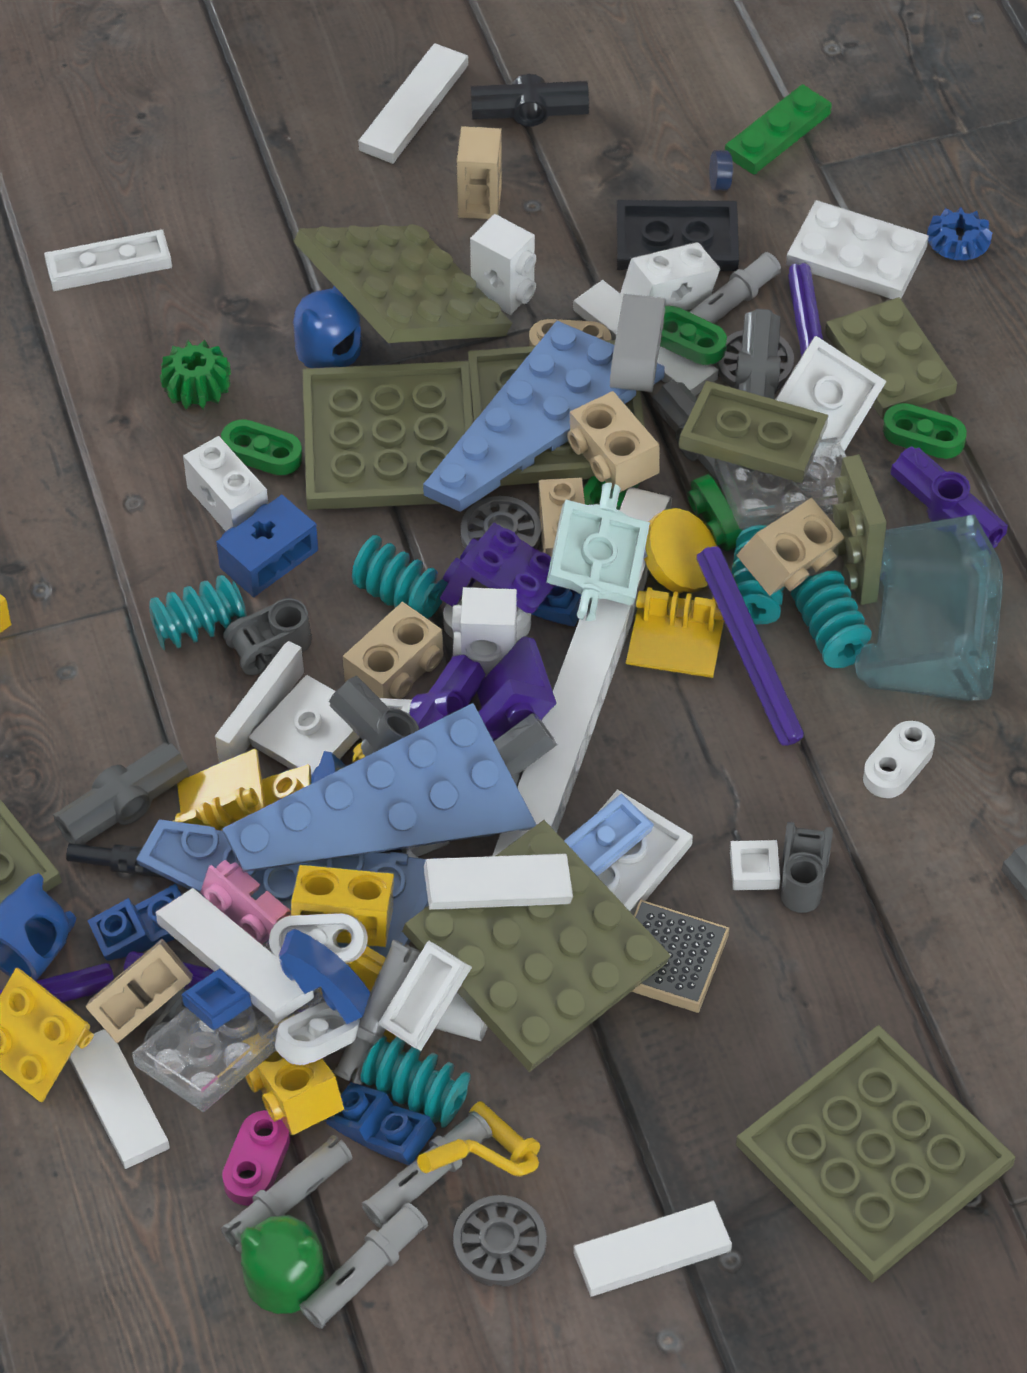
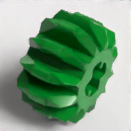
[160,340,231,410]

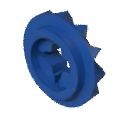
[927,207,992,260]

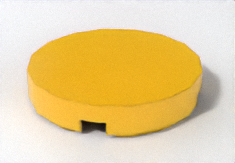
[644,508,717,593]

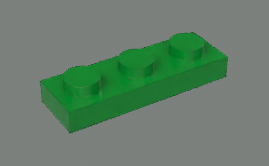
[725,84,832,175]

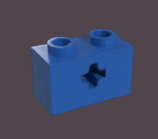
[216,495,318,598]

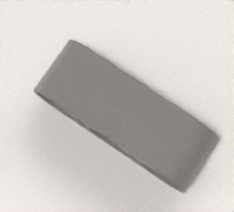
[610,294,666,392]

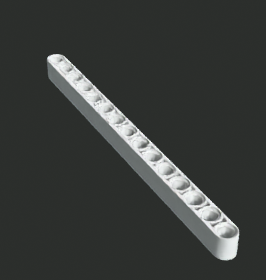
[435,487,672,1041]

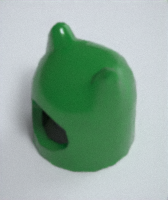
[241,1215,325,1314]

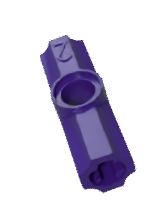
[891,446,1008,554]
[409,655,486,730]

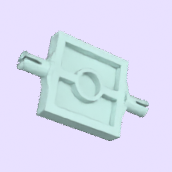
[546,483,650,621]

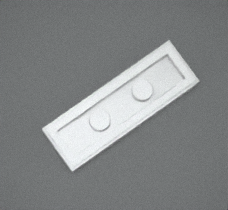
[44,229,172,291]
[215,641,304,763]
[424,854,573,910]
[69,1029,170,1169]
[574,1201,732,1297]

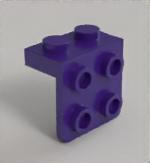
[440,522,556,613]
[477,636,557,742]

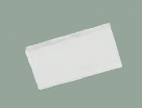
[378,940,472,1051]

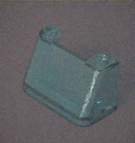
[855,515,1003,701]

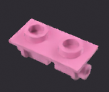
[200,860,291,952]

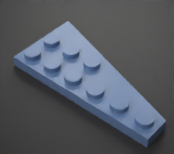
[423,321,665,512]
[222,703,537,872]
[136,819,438,957]

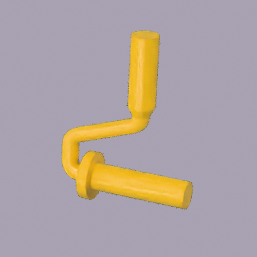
[417,1101,540,1177]

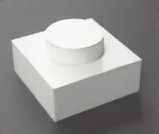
[730,840,780,890]

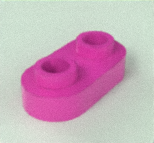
[222,1110,290,1206]

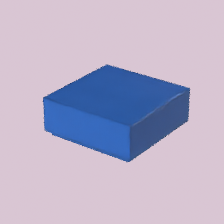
[182,968,252,1031]

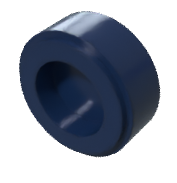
[709,150,733,191]

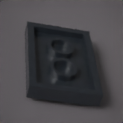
[617,200,739,271]

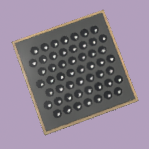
[631,900,729,1013]

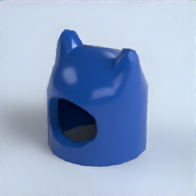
[293,286,362,368]
[0,873,76,981]

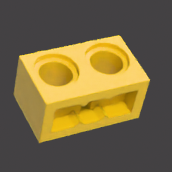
[291,865,394,947]
[242,1027,344,1135]

